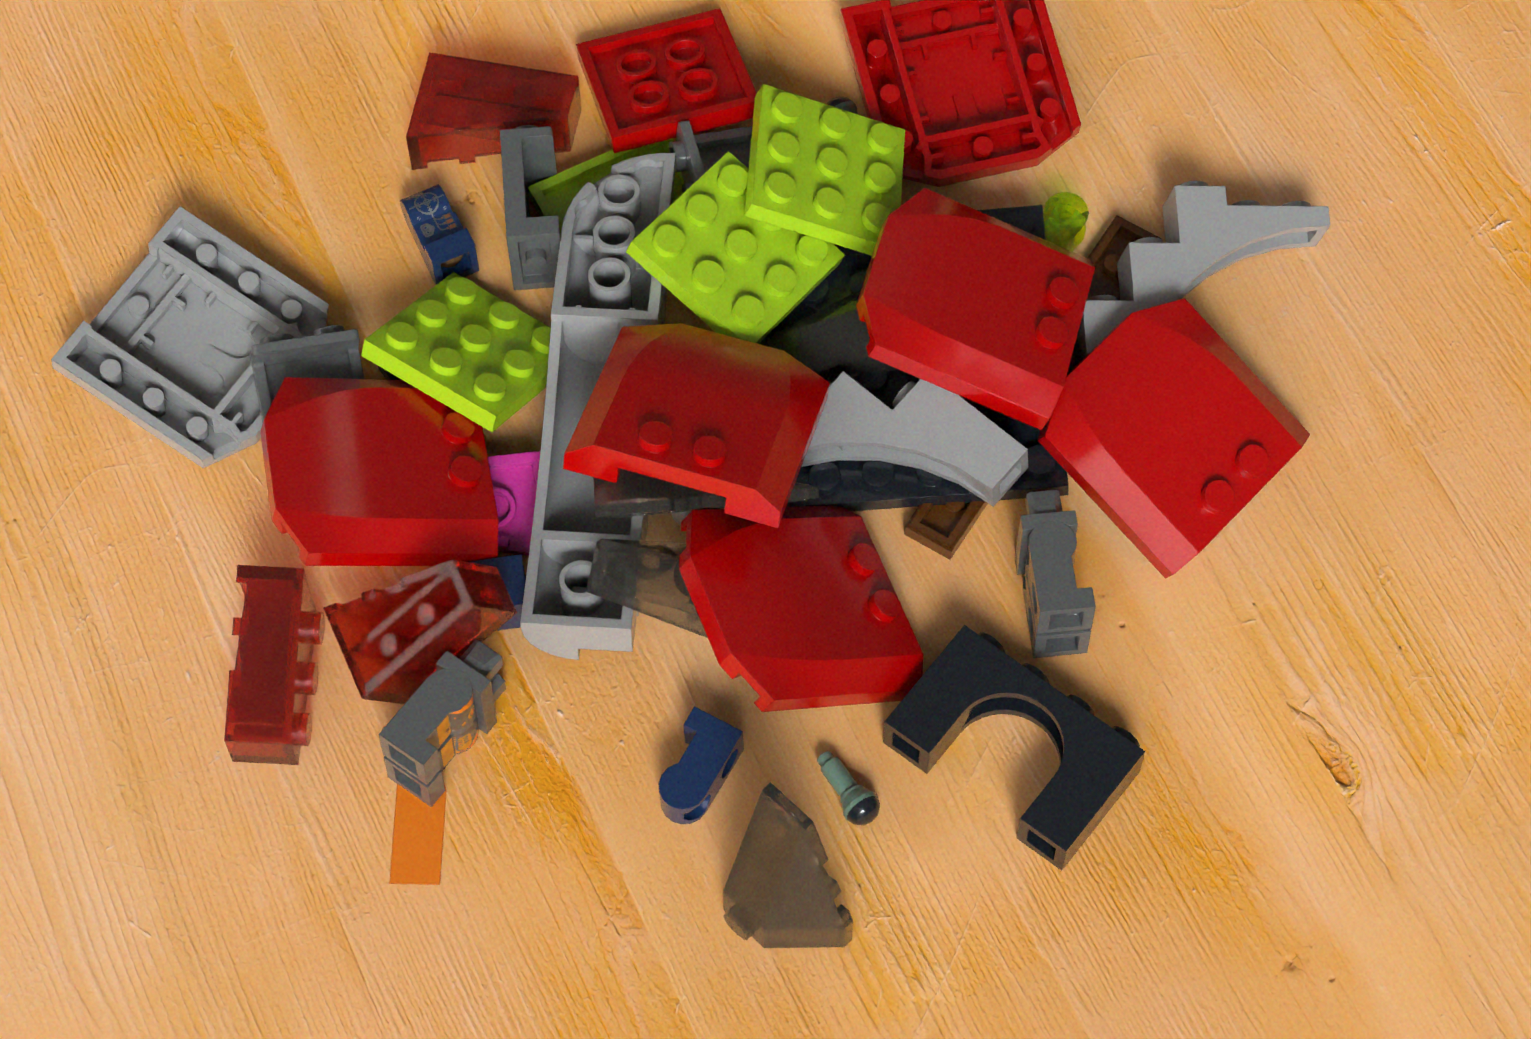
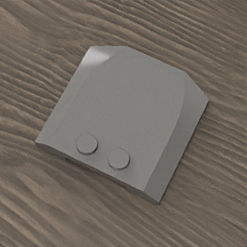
[51,206,329,468]

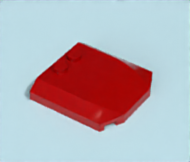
[840,0,1081,187]
[856,188,1095,430]
[1038,298,1310,579]
[563,323,830,528]
[260,377,499,567]
[679,506,924,712]

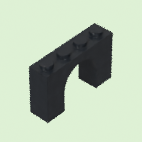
[883,625,1145,871]

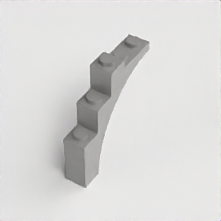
[1074,181,1330,366]
[667,371,1028,526]

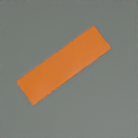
[389,780,447,885]

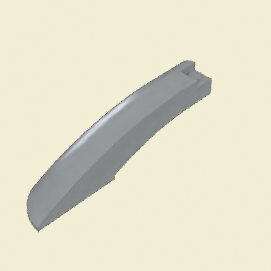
[520,153,676,660]

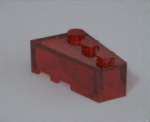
[406,52,582,170]
[323,559,517,704]
[224,565,325,765]

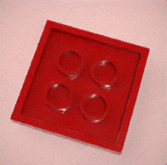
[576,8,757,153]

